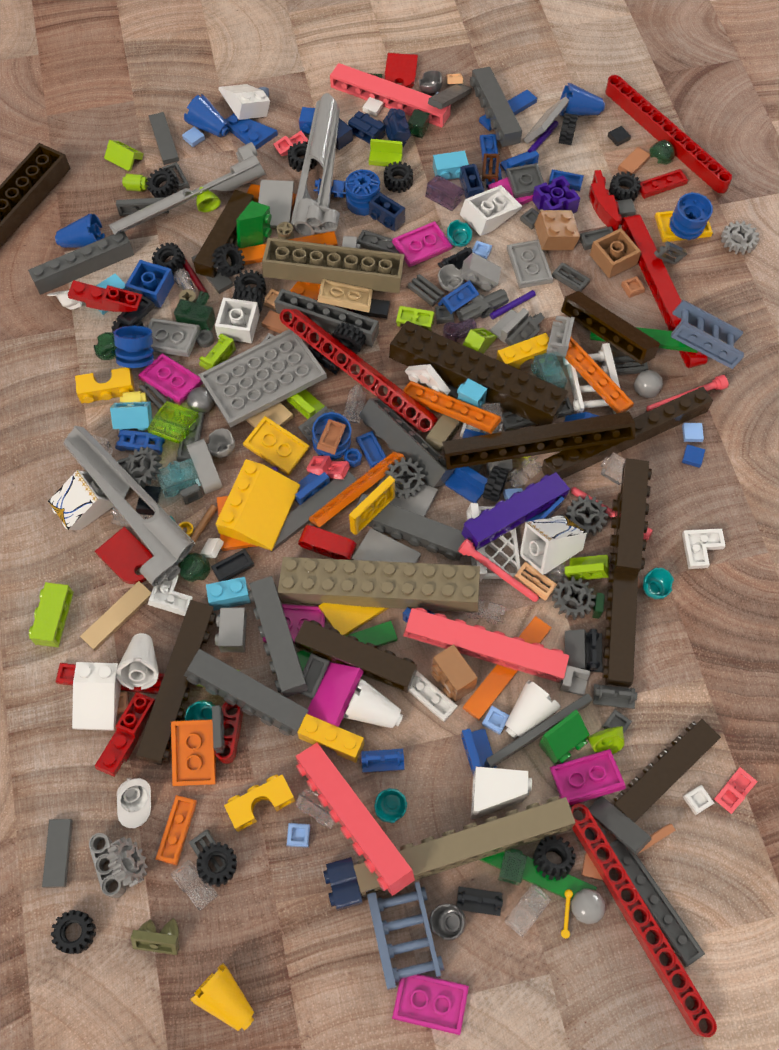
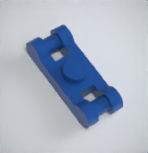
[115,430,166,455]

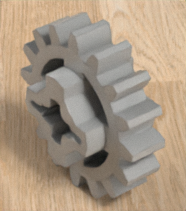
[721,221,760,255]
[106,837,148,887]

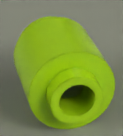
[122,174,148,192]

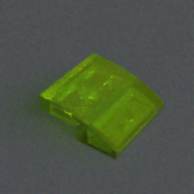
[147,401,199,444]

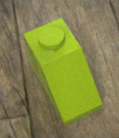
[463,328,497,354]

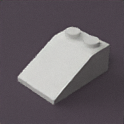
[218,84,270,120]
[460,185,522,236]
[72,662,121,731]

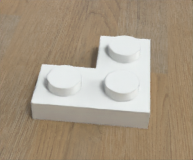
[405,364,451,395]
[682,529,725,569]
[148,575,192,616]

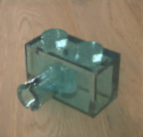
[531,353,567,389]
[157,459,201,498]

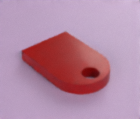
[385,53,418,89]
[95,527,153,584]

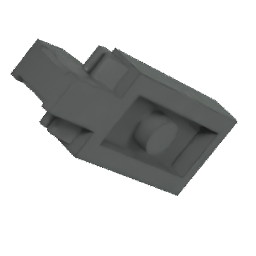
[504,312,545,346]

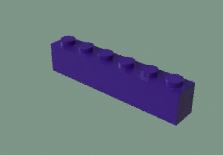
[461,472,570,550]

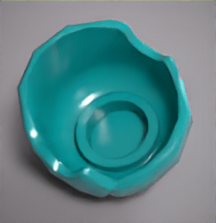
[447,220,472,247]
[643,568,674,600]
[185,700,215,720]
[374,788,407,823]

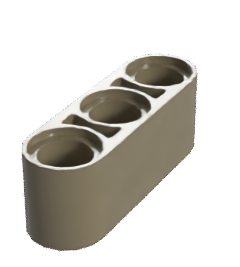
[425,414,463,453]

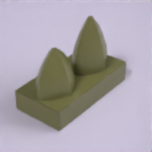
[130,918,179,955]

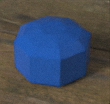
[344,448,362,468]

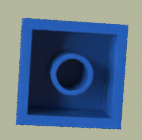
[125,260,175,308]

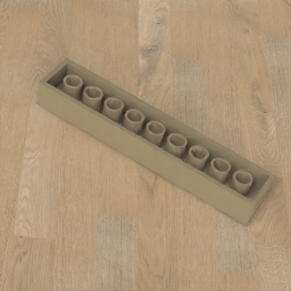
[277,557,480,612]
[354,796,576,897]

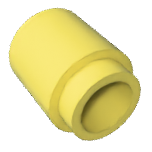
[120,391,147,402]

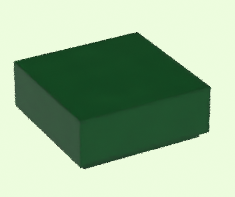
[592,592,605,619]

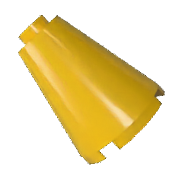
[190,963,254,1031]

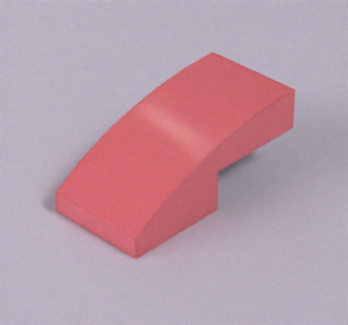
[273,131,308,156]
[306,456,350,479]
[714,767,758,814]

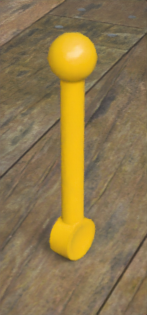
[561,889,573,939]

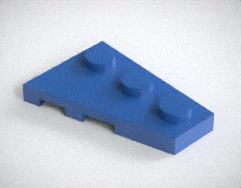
[225,113,278,150]

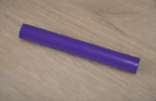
[528,120,559,153]
[490,290,536,320]

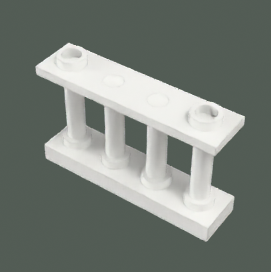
[563,343,620,414]

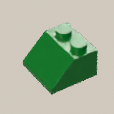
[236,201,272,248]
[539,710,590,765]

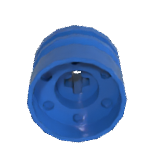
[345,169,380,216]
[669,192,713,240]
[113,326,154,368]
[312,412,352,460]

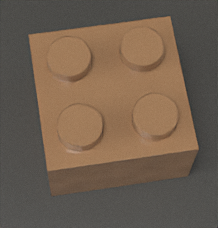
[534,210,580,250]
[590,228,641,278]
[431,644,478,702]

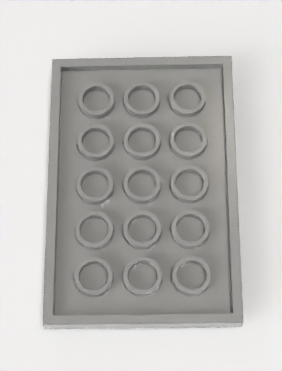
[198,329,327,428]

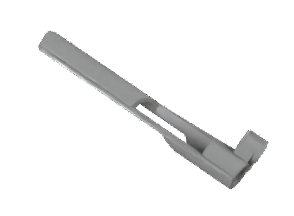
[291,93,340,236]
[109,142,266,235]
[64,426,196,586]

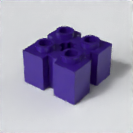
[532,175,580,214]

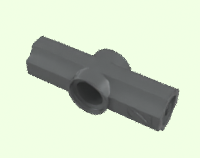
[456,289,509,324]

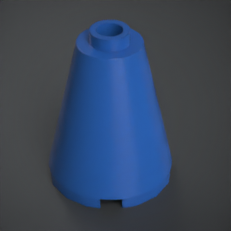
[559,83,605,117]
[184,94,229,138]
[55,214,105,248]

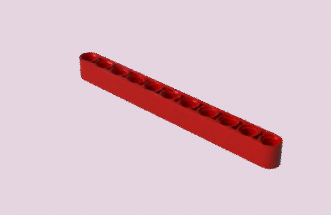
[605,75,732,194]
[621,214,708,368]
[280,309,438,432]
[570,803,717,1037]

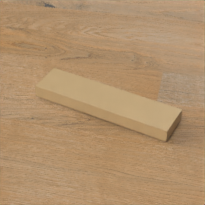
[80,581,152,651]

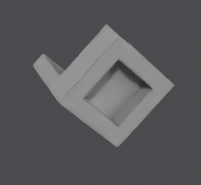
[560,665,590,696]

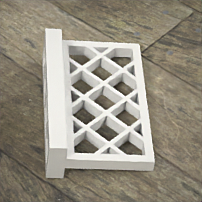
[466,503,521,582]

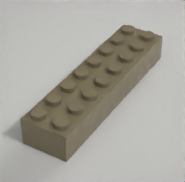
[262,238,404,293]

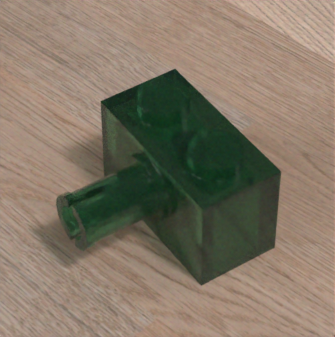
[174,291,216,331]

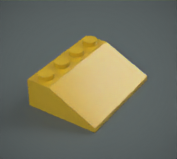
[216,459,300,551]

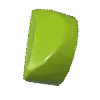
[196,187,221,213]
[587,726,624,754]

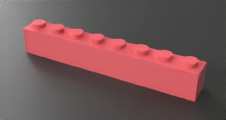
[330,63,451,128]
[403,608,569,683]
[296,743,415,896]

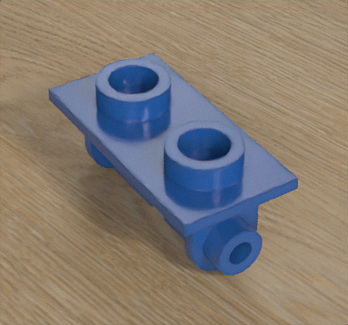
[313,178,346,198]
[361,749,405,773]

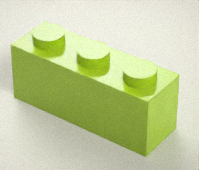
[29,582,74,648]

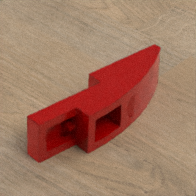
[589,170,622,231]
[68,280,142,312]
[95,692,155,777]

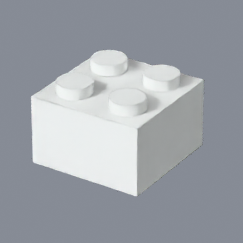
[215,297,260,343]

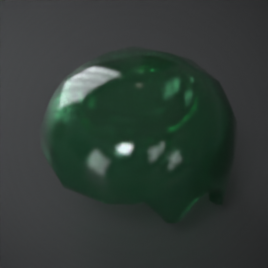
[650,140,676,165]
[94,332,117,361]
[179,553,211,582]

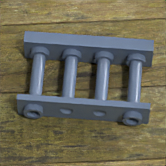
[671,300,744,369]
[367,882,444,991]

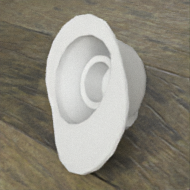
[47,290,83,310]
[116,778,151,828]

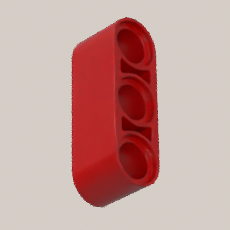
[298,525,357,560]
[214,702,243,764]

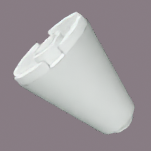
[116,633,159,690]
[344,679,403,728]
[505,680,561,739]

